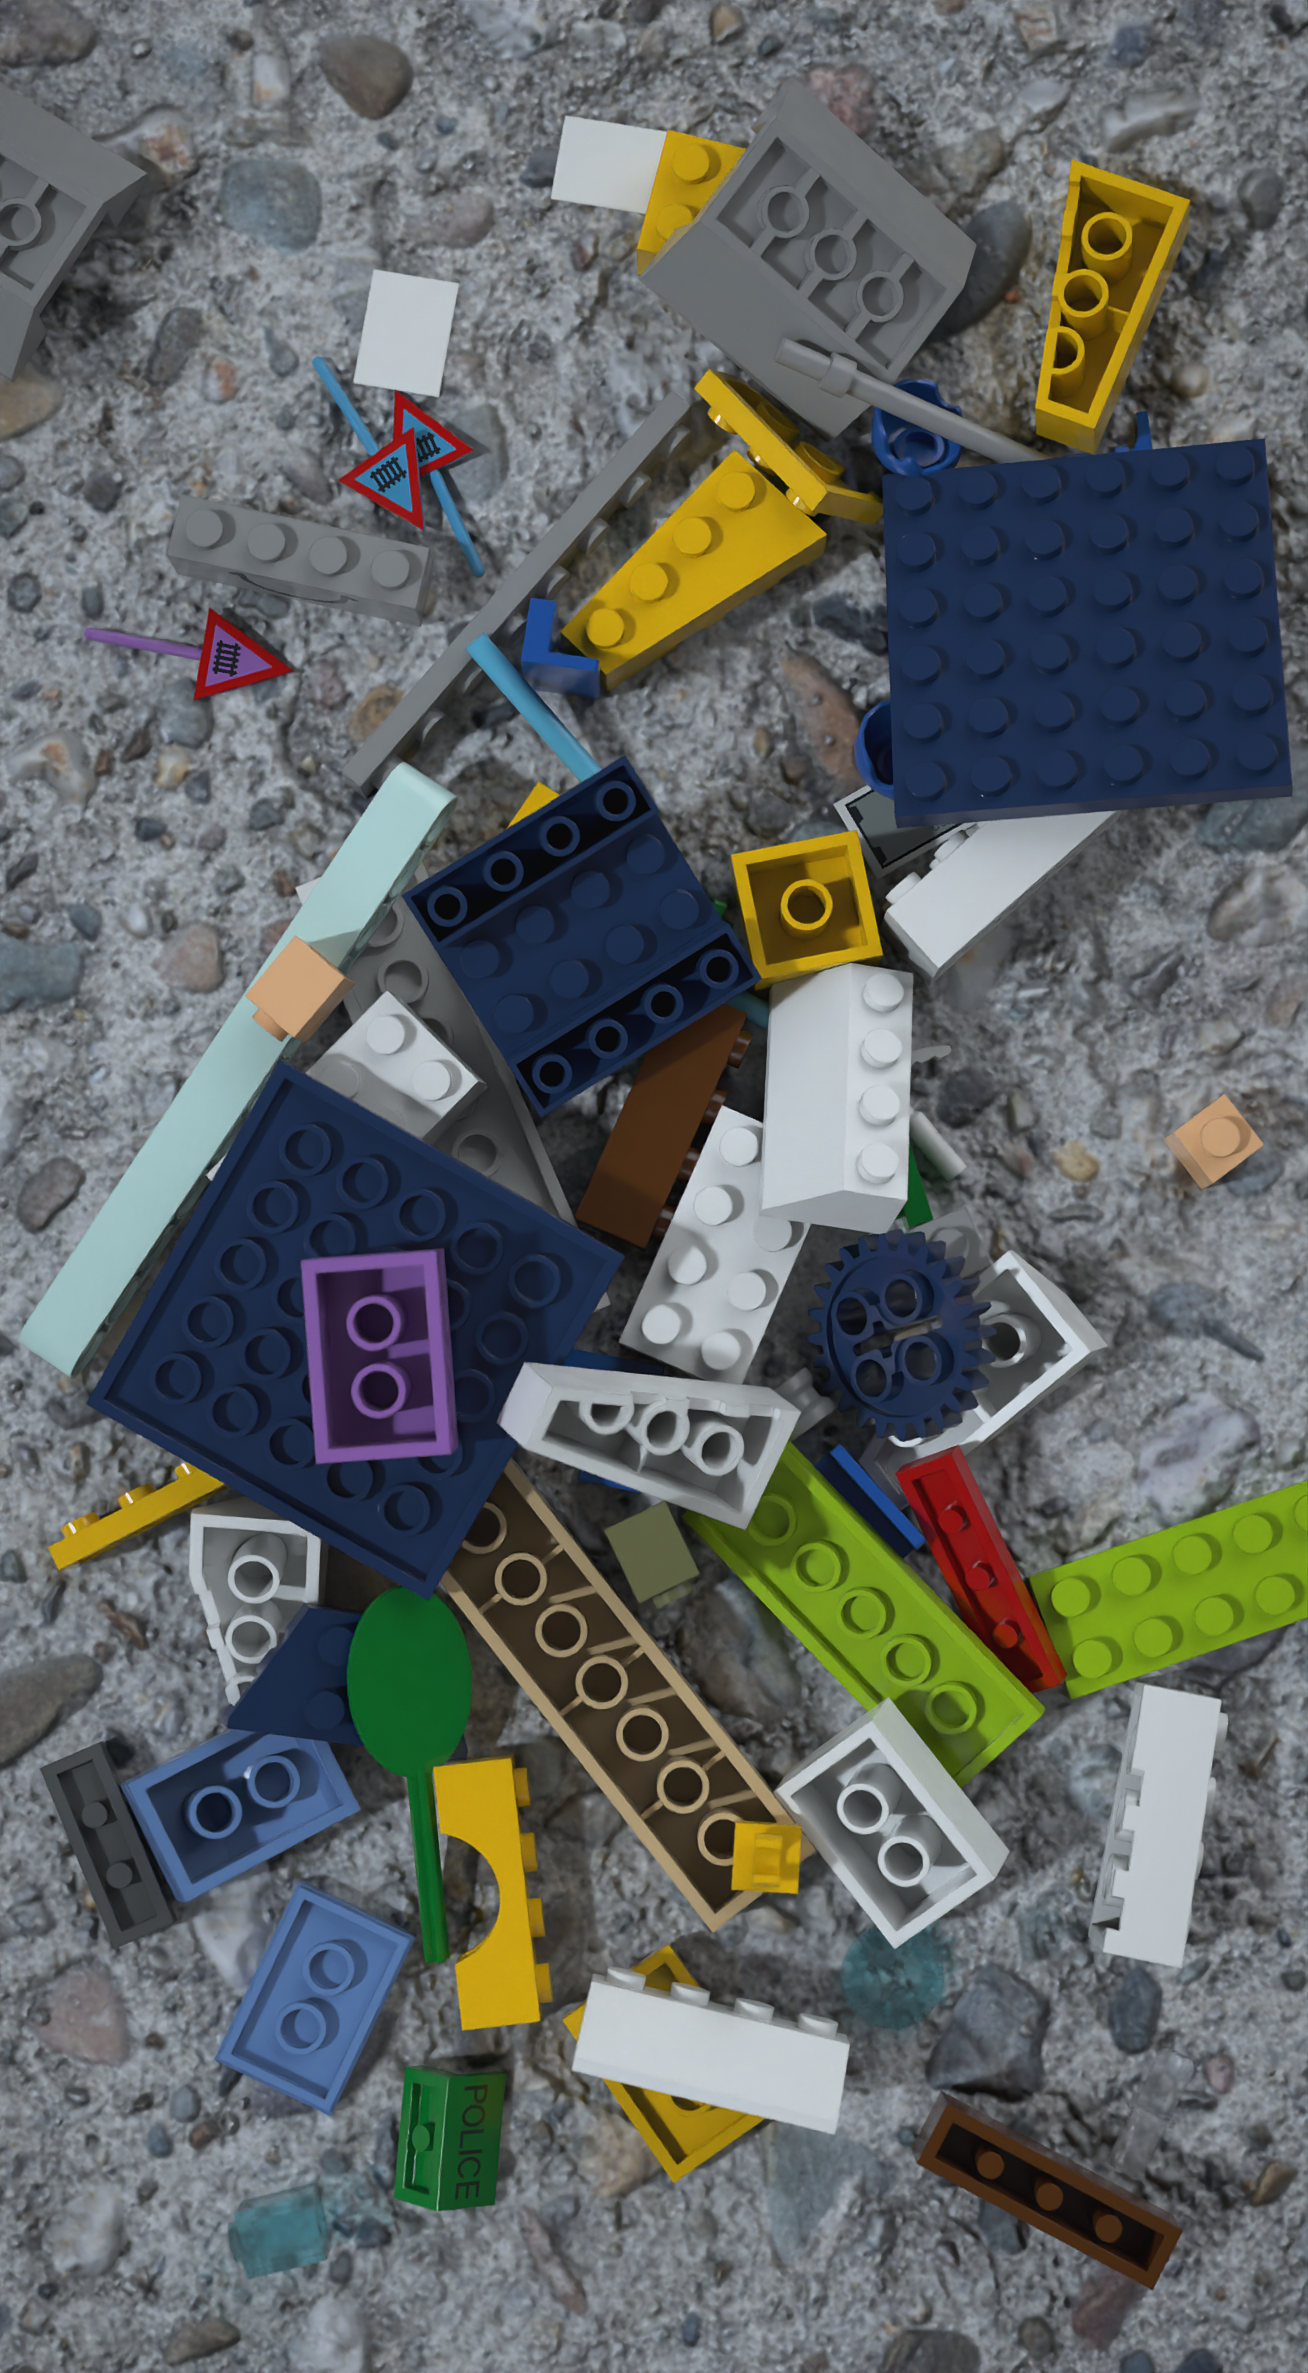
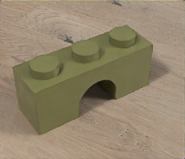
[604,1500,700,1609]

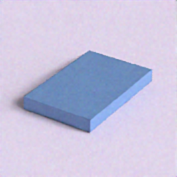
[214,1879,417,2116]

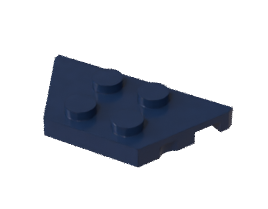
[221,1603,468,1760]

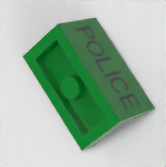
[394,2065,506,2211]

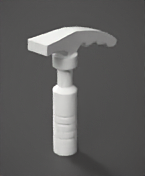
[909,1046,968,1183]

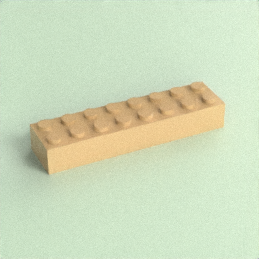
[440,1457,816,1933]

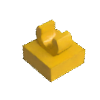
[731,1820,802,1894]

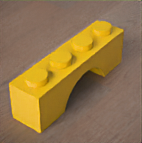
[433,1753,553,2031]

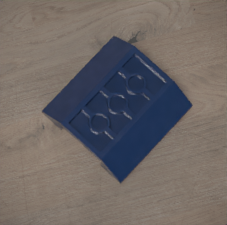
[401,755,762,1118]

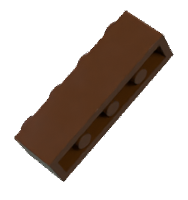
[574,1003,754,1253]
[911,2091,1183,2290]

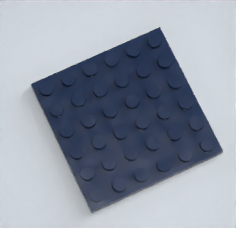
[882,438,1292,828]
[86,1060,626,1601]

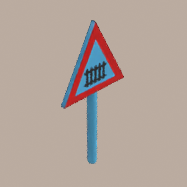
[312,357,425,531]
[393,390,485,578]

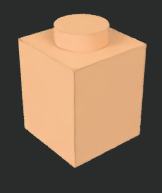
[245,936,355,1043]
[1163,1094,1264,1189]

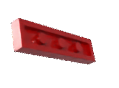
[895,1445,1067,1694]

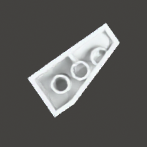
[858,1250,1108,1511]
[189,1496,328,1705]

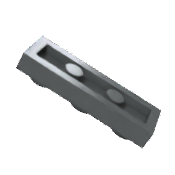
[40,1741,178,1949]

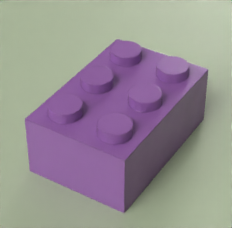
[301,1249,459,1464]

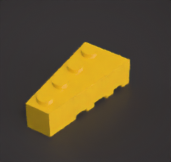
[1035,159,1190,455]
[560,449,827,691]

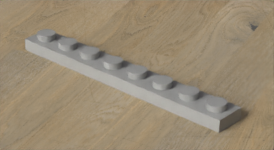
[341,390,692,799]

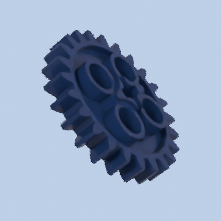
[808,1229,997,1442]

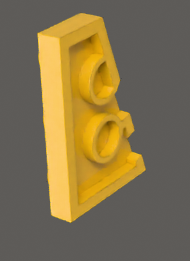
[694,369,883,525]

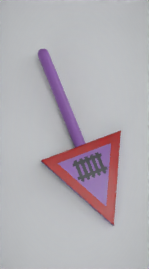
[84,608,294,701]

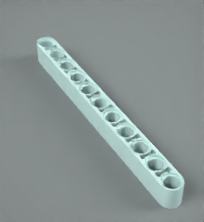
[18,762,458,1379]

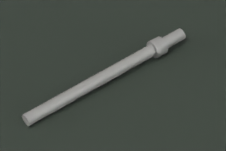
[774,337,1053,463]

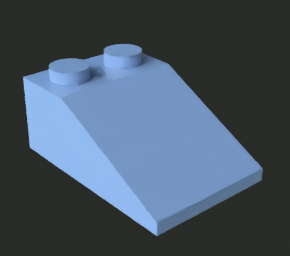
[119,1729,361,1903]

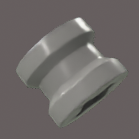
[774,1367,837,1442]

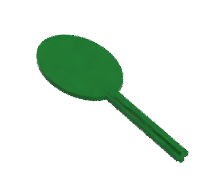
[347,1585,472,1964]

